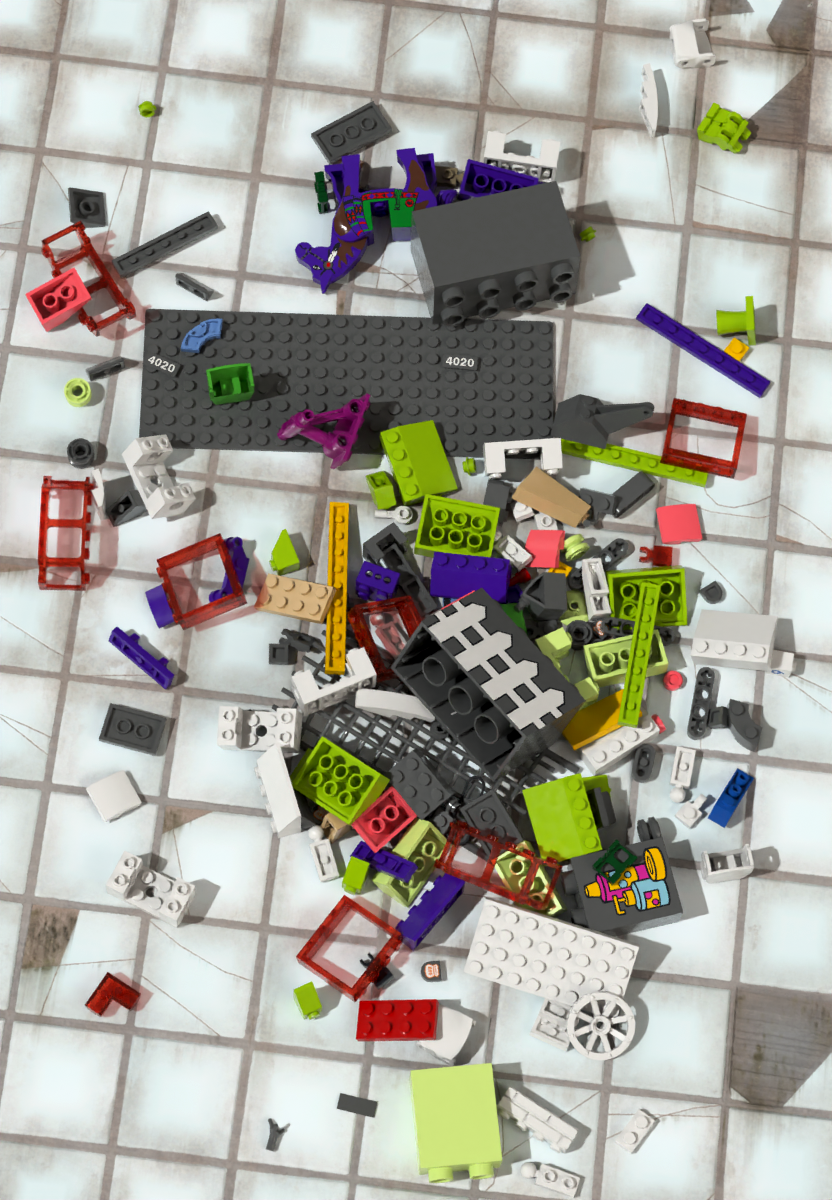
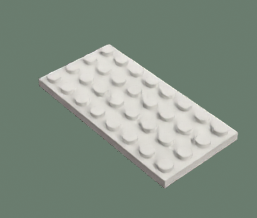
[463,897,640,1018]

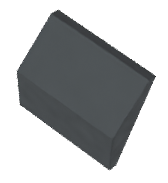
[68,187,106,228]

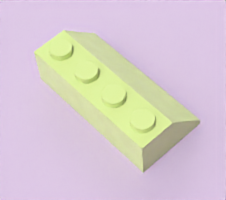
[583,629,669,688]
[372,817,452,908]
[491,840,568,918]

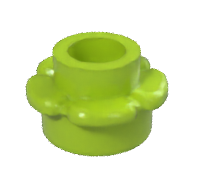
[138,101,156,117]
[579,226,596,242]
[463,457,476,476]

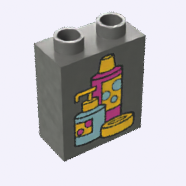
[560,837,683,937]

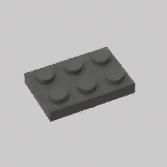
[99,703,167,756]
[460,788,524,859]

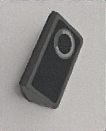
[175,273,214,301]

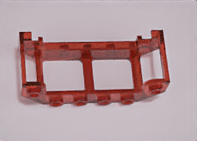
[41,221,136,337]
[38,476,94,591]
[434,820,562,910]

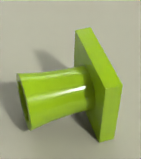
[716,296,756,346]

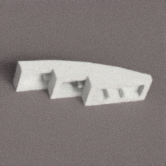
[639,63,658,139]
[355,688,435,722]

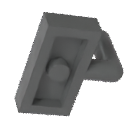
[579,488,617,527]

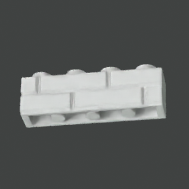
[497,1086,579,1153]

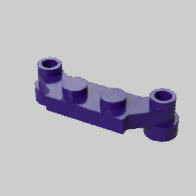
[209,537,249,606]

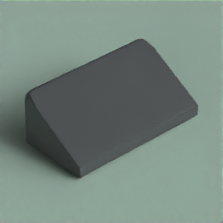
[85,356,125,381]
[293,788,316,829]

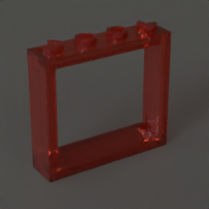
[660,398,747,479]
[156,533,247,630]
[346,595,422,682]
[296,895,403,1002]

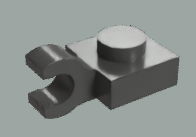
[279,629,316,653]

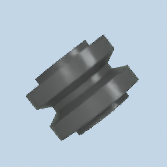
[67,438,94,469]
[565,620,593,650]
[637,817,661,842]

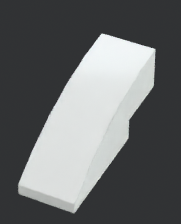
[582,558,611,621]

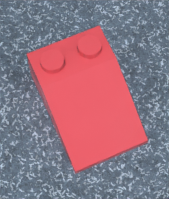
[25,267,92,332]
[351,785,417,853]

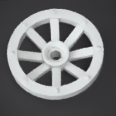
[566,991,635,1060]

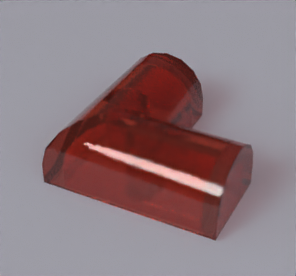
[85,972,141,1017]

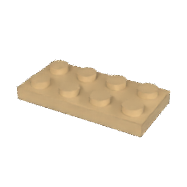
[254,573,337,624]

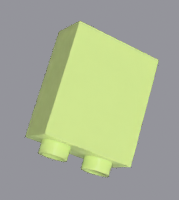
[409,1063,502,1183]

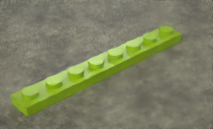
[561,439,709,488]
[617,582,661,728]

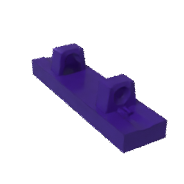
[109,627,174,690]
[350,841,418,883]

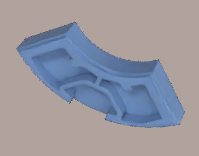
[181,319,223,353]

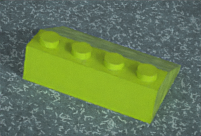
[380,420,458,506]
[414,494,500,558]
[605,565,688,630]
[292,736,390,825]
[522,773,602,866]

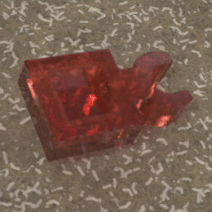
[639,545,673,567]

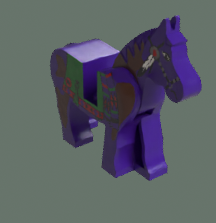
[295,148,458,294]

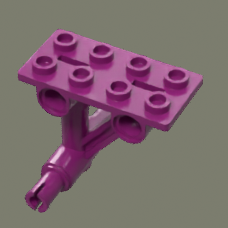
[277,393,370,470]

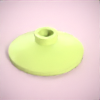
[558,590,589,626]

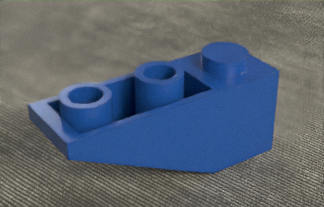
[708,768,754,828]

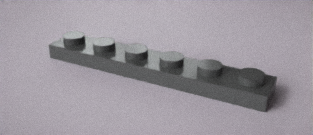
[112,211,218,278]

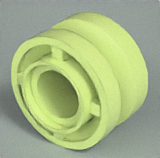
[64,378,92,407]
[560,534,590,562]

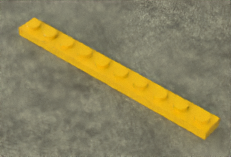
[325,502,349,675]

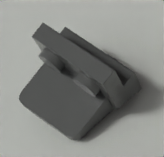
[586,787,616,830]

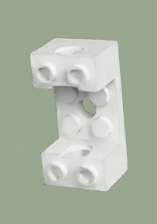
[483,131,560,183]
[122,434,196,519]
[483,438,563,479]
[291,647,377,717]
[216,706,302,753]
[106,851,196,928]

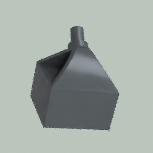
[514,572,567,622]

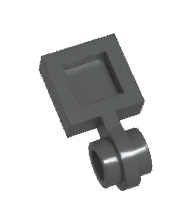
[429,797,461,835]

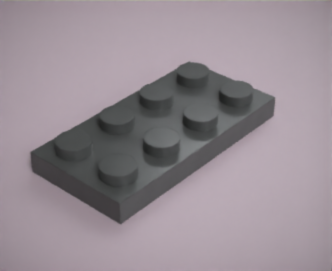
[311,101,392,165]

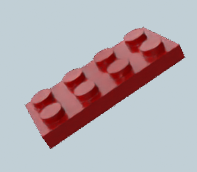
[356,999,439,1042]

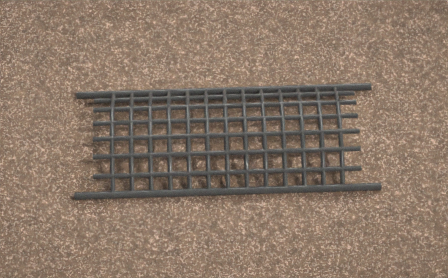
[248,617,580,866]

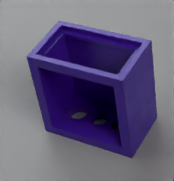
[355,561,400,607]

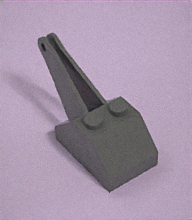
[550,394,655,449]

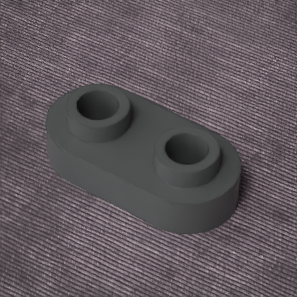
[631,744,656,783]

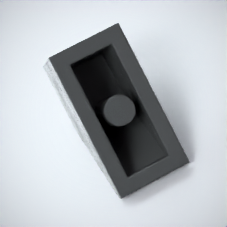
[106,490,147,527]

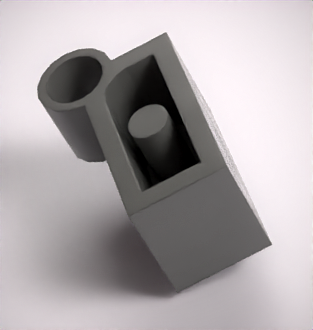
[483,478,513,527]

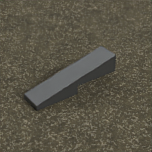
[381,544,438,617]

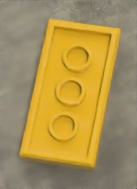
[562,689,643,751]

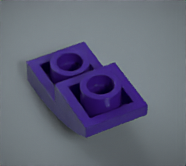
[145,584,177,628]

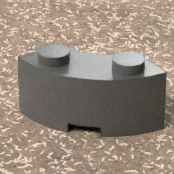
[727,699,763,752]

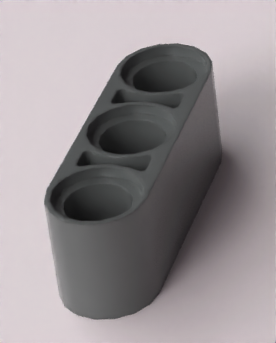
[612,471,655,519]

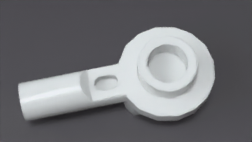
[375,506,413,524]

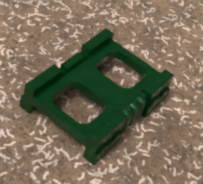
[314,171,328,214]
[592,839,638,886]

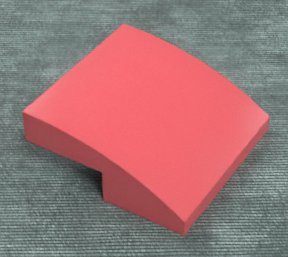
[656,504,702,544]
[525,530,565,568]

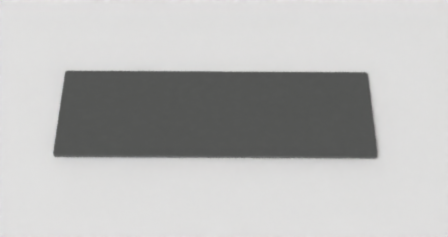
[139,309,553,460]

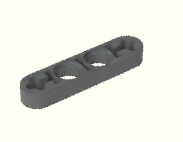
[568,538,628,591]
[600,617,675,646]
[687,667,715,740]

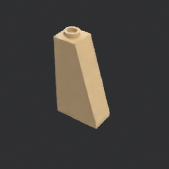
[512,466,591,528]

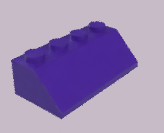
[457,159,539,201]
[430,552,512,604]
[395,872,466,951]

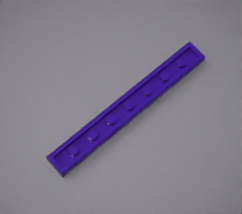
[636,303,770,398]

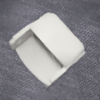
[669,18,716,68]
[700,844,754,884]
[415,1004,476,1066]

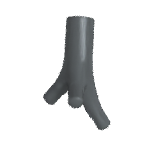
[266,1118,285,1151]

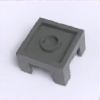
[362,522,408,567]

